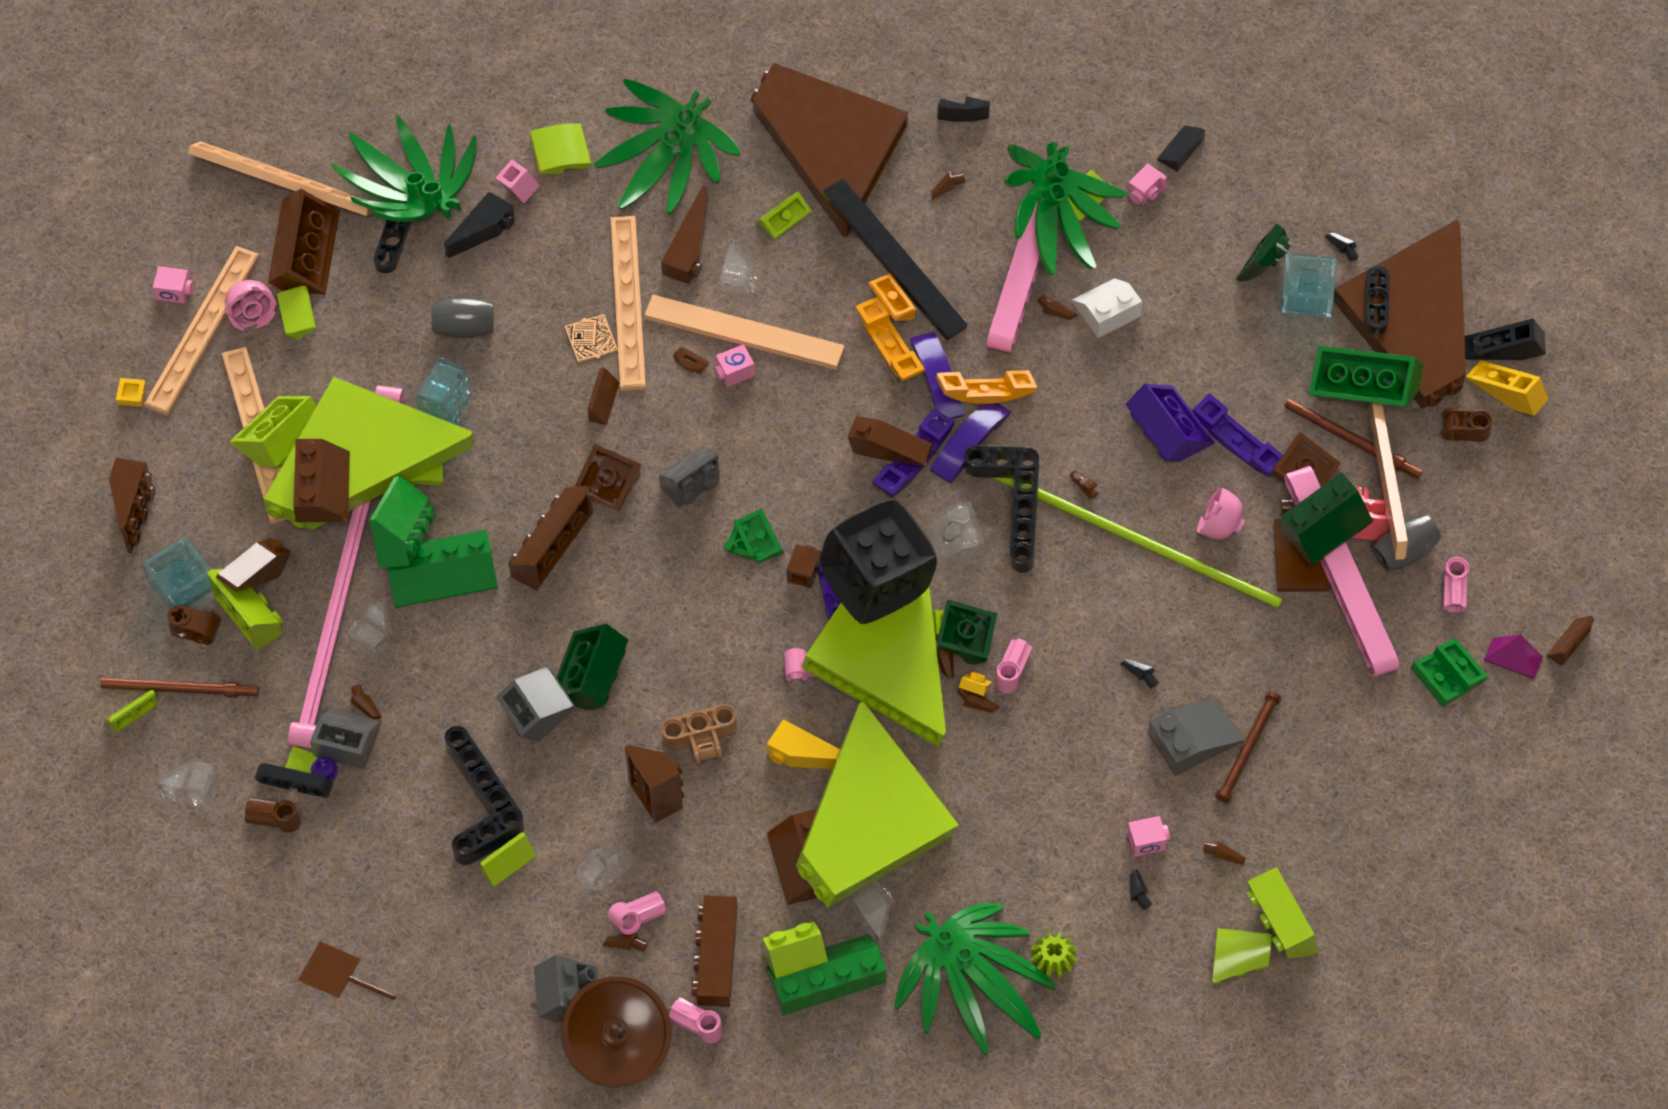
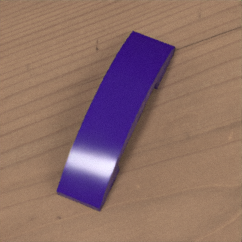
[910,332,965,419]
[1192,393,1283,477]
[930,403,1011,484]
[872,408,955,497]

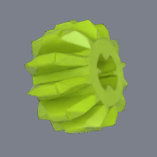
[1031,931,1077,979]

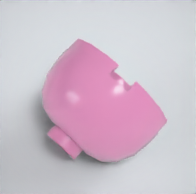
[224,280,277,331]
[1196,488,1245,540]

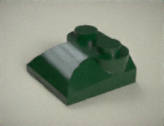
[1236,224,1291,281]
[936,599,997,665]

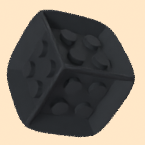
[820,499,937,624]

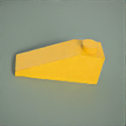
[1466,360,1549,416]
[767,719,840,769]

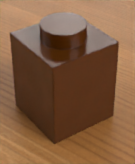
[786,544,821,589]

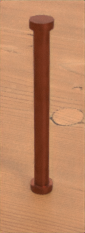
[1215,691,1281,804]

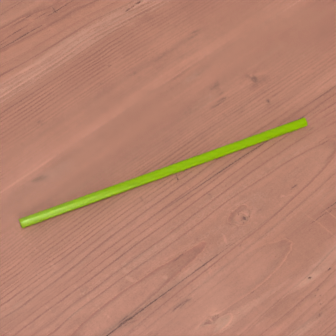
[979,462,1283,609]

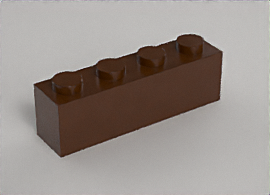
[692,895,737,1007]

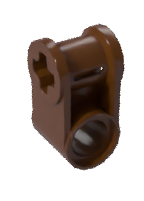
[1442,408,1492,442]
[167,605,221,645]

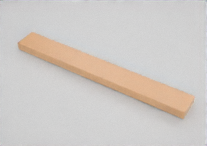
[188,142,376,216]
[610,216,646,391]
[145,246,259,415]
[645,295,845,370]
[222,347,285,524]
[1369,403,1408,560]

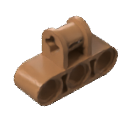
[661,704,737,766]

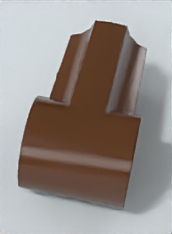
[244,798,301,833]

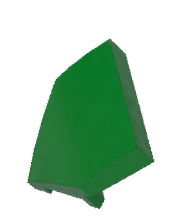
[723,508,784,563]

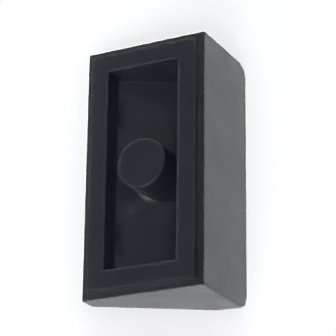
[1157,125,1205,172]

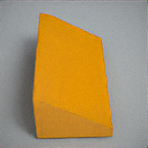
[868,273,916,321]

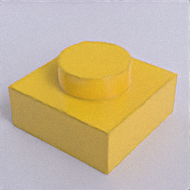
[116,378,147,407]
[959,672,992,696]

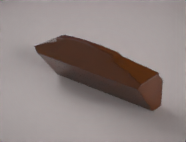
[673,347,709,373]

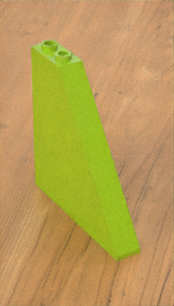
[264,377,474,530]
[802,587,946,747]
[796,702,959,908]

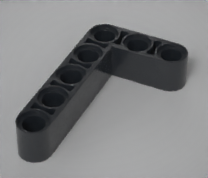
[964,445,1040,573]
[444,726,524,865]

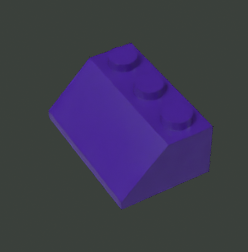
[1126,383,1215,462]

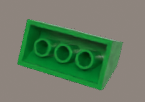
[1308,346,1424,408]
[370,476,435,568]
[387,530,498,608]
[765,934,886,1016]

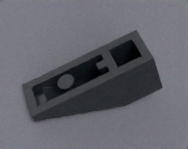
[444,192,515,258]
[1464,318,1546,360]

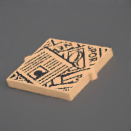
[565,314,618,363]

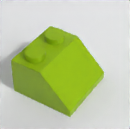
[762,922,828,978]

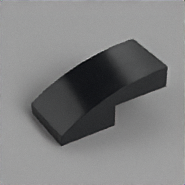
[937,96,990,122]

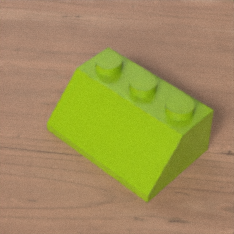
[230,396,316,468]
[207,569,283,651]
[1246,867,1319,959]

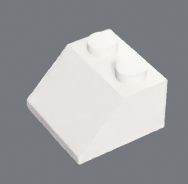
[1071,278,1142,338]

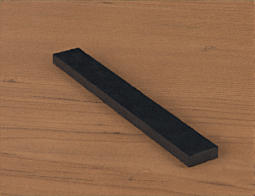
[823,178,968,341]

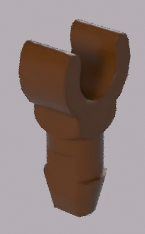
[1070,471,1099,500]

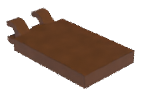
[1274,500,1330,592]

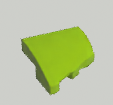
[1212,928,1272,984]

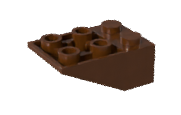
[109,457,155,553]

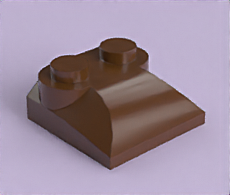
[575,443,642,511]

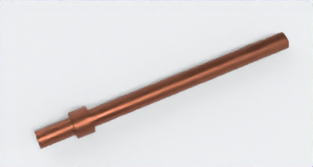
[1285,399,1423,479]
[101,678,259,698]

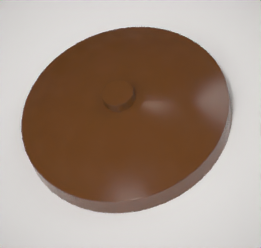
[561,976,672,1088]

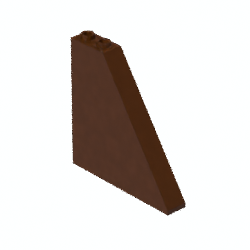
[751,63,908,237]
[1332,220,1466,409]

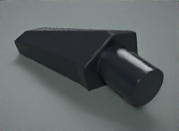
[1325,232,1359,262]
[1120,659,1159,689]
[1129,869,1152,910]

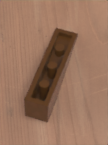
[661,185,708,284]

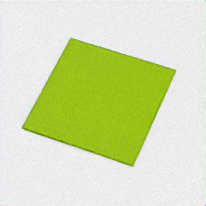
[285,746,318,773]

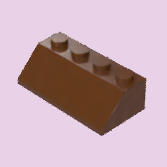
[268,189,340,295]
[508,486,593,591]

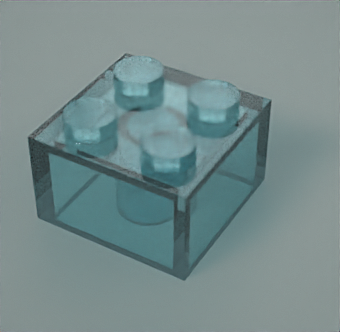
[1280,253,1337,317]
[416,357,472,425]
[142,536,212,609]

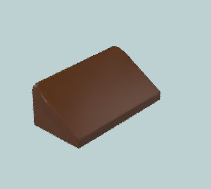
[587,367,620,425]
[1546,616,1594,665]

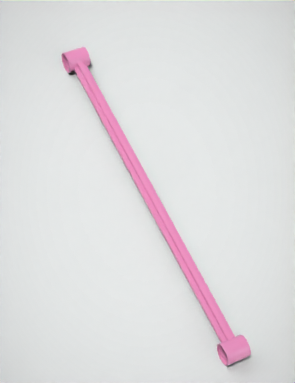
[288,385,404,749]

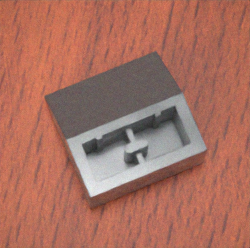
[659,447,720,507]
[496,667,576,742]
[310,708,381,769]
[534,955,598,1022]

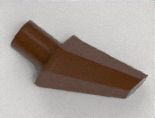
[931,172,965,200]
[1038,294,1077,320]
[937,648,954,678]
[350,684,382,719]
[957,688,1000,713]
[1203,842,1246,865]
[603,933,648,952]

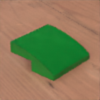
[1411,638,1488,707]

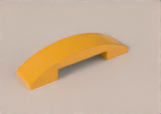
[856,297,925,382]
[936,370,1038,404]

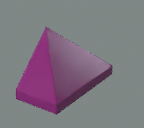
[1484,635,1543,679]

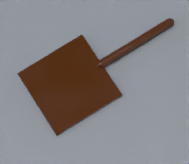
[298,941,396,1000]

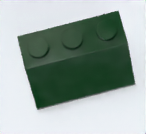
[1279,472,1373,567]
[556,623,629,710]

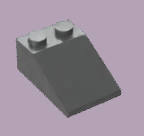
[1148,699,1244,776]

